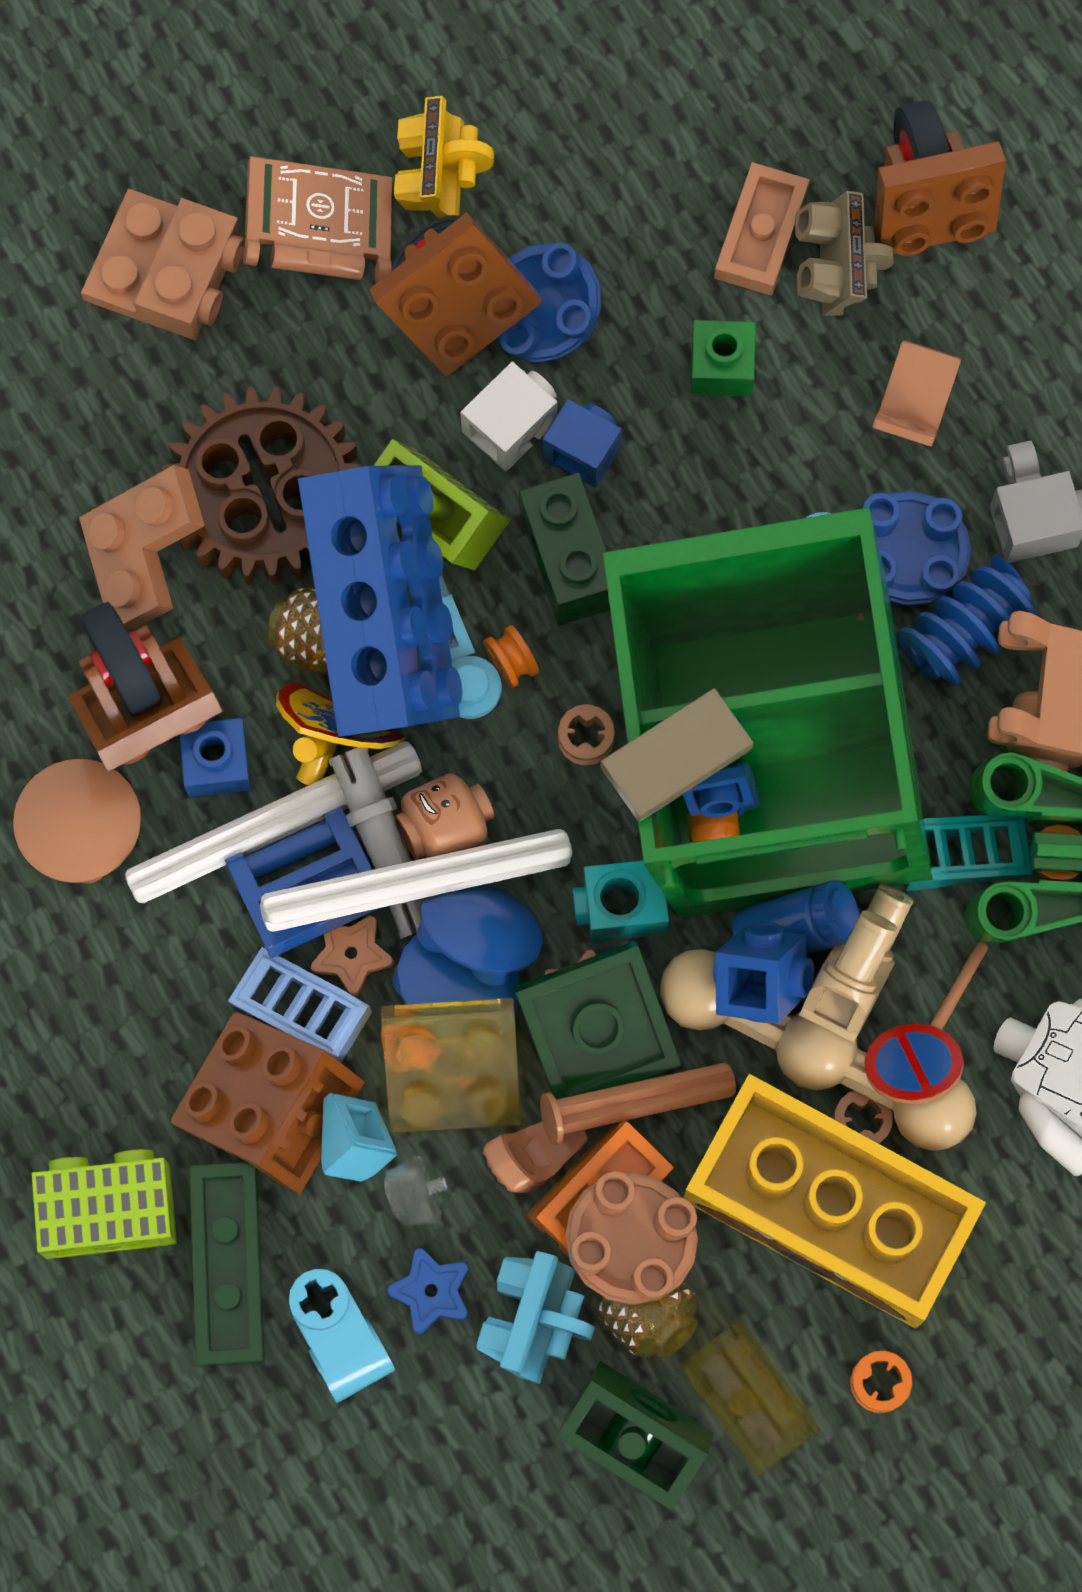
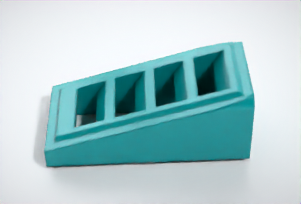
[905,815,1033,892]

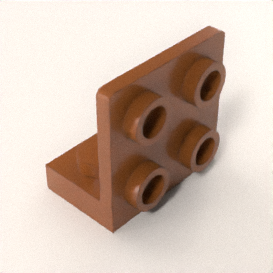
[171,1012,365,1195]

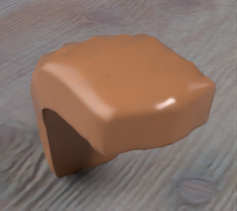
[483,1121,589,1193]

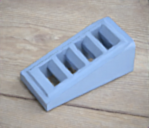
[228,947,372,1063]

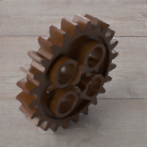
[161,386,362,585]

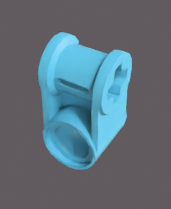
[289,1269,395,1403]

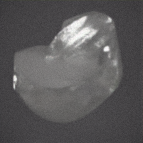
[384,1155,447,1227]

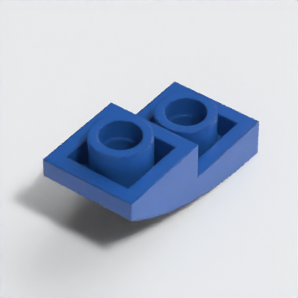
[683,762,761,817]

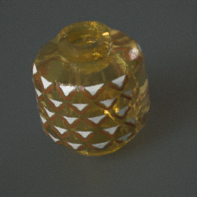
[268,588,329,676]
[599,1282,698,1359]

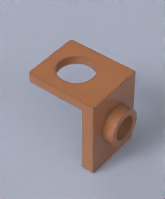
[872,340,961,447]

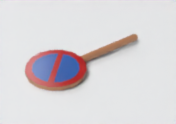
[864,941,988,1105]

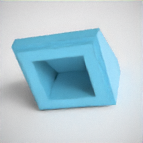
[321,1093,397,1181]

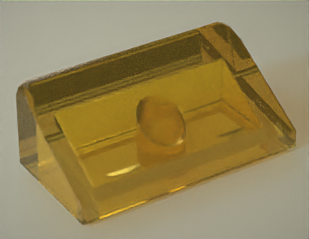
[679,1320,821,1475]

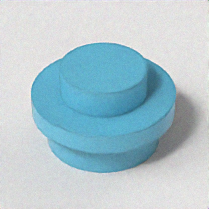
[452,656,502,719]

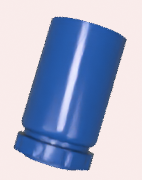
[732,880,860,956]

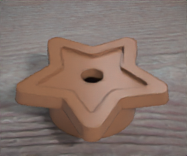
[310,916,394,997]

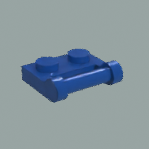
[225,806,379,959]

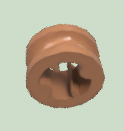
[558,704,615,766]
[832,1091,893,1144]

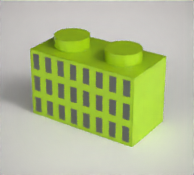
[374,439,510,571]
[32,1149,177,1259]

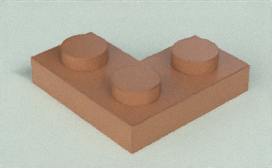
[79,465,205,631]

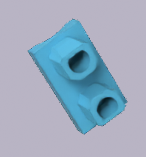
[476,1251,595,1384]

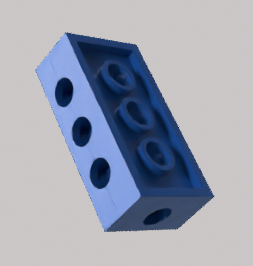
[298,465,463,737]

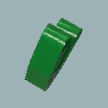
[964,752,1082,944]

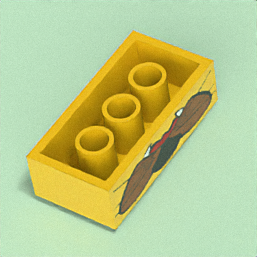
[684,1074,986,1329]

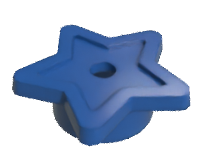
[386,1248,469,1335]

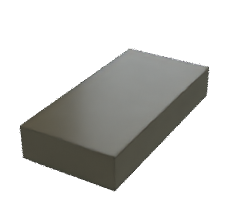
[600,688,754,822]

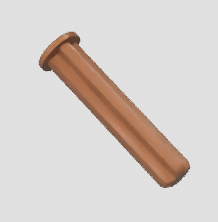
[540,1063,736,1145]

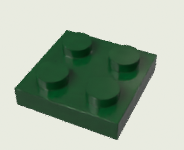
[512,941,681,1099]

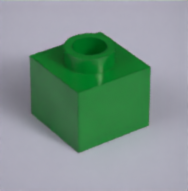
[691,320,756,396]

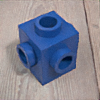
[713,922,814,1024]

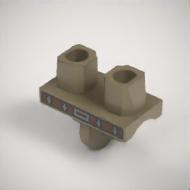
[795,191,894,316]

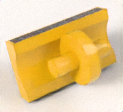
[394,96,494,219]

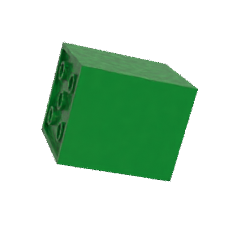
[603,507,933,918]

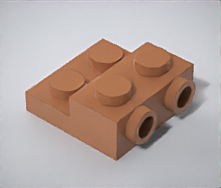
[81,188,245,340]

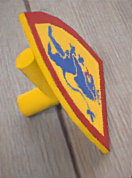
[276,682,406,786]

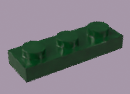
[189,1162,265,1367]

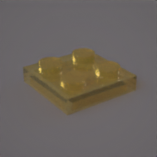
[381,998,521,1133]

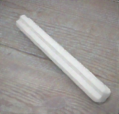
[125,741,422,903]
[260,829,572,932]

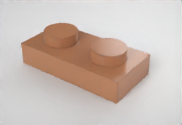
[714,162,810,296]

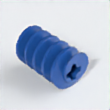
[896,554,1038,687]

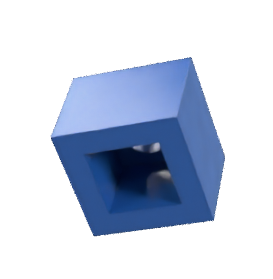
[543,399,622,488]
[180,718,252,798]

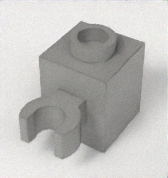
[989,440,1082,563]

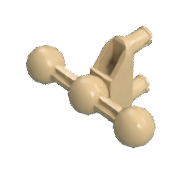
[660,884,977,1151]

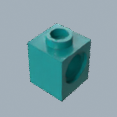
[572,860,669,942]

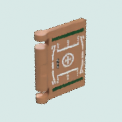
[243,156,392,283]

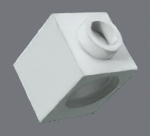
[460,361,557,472]

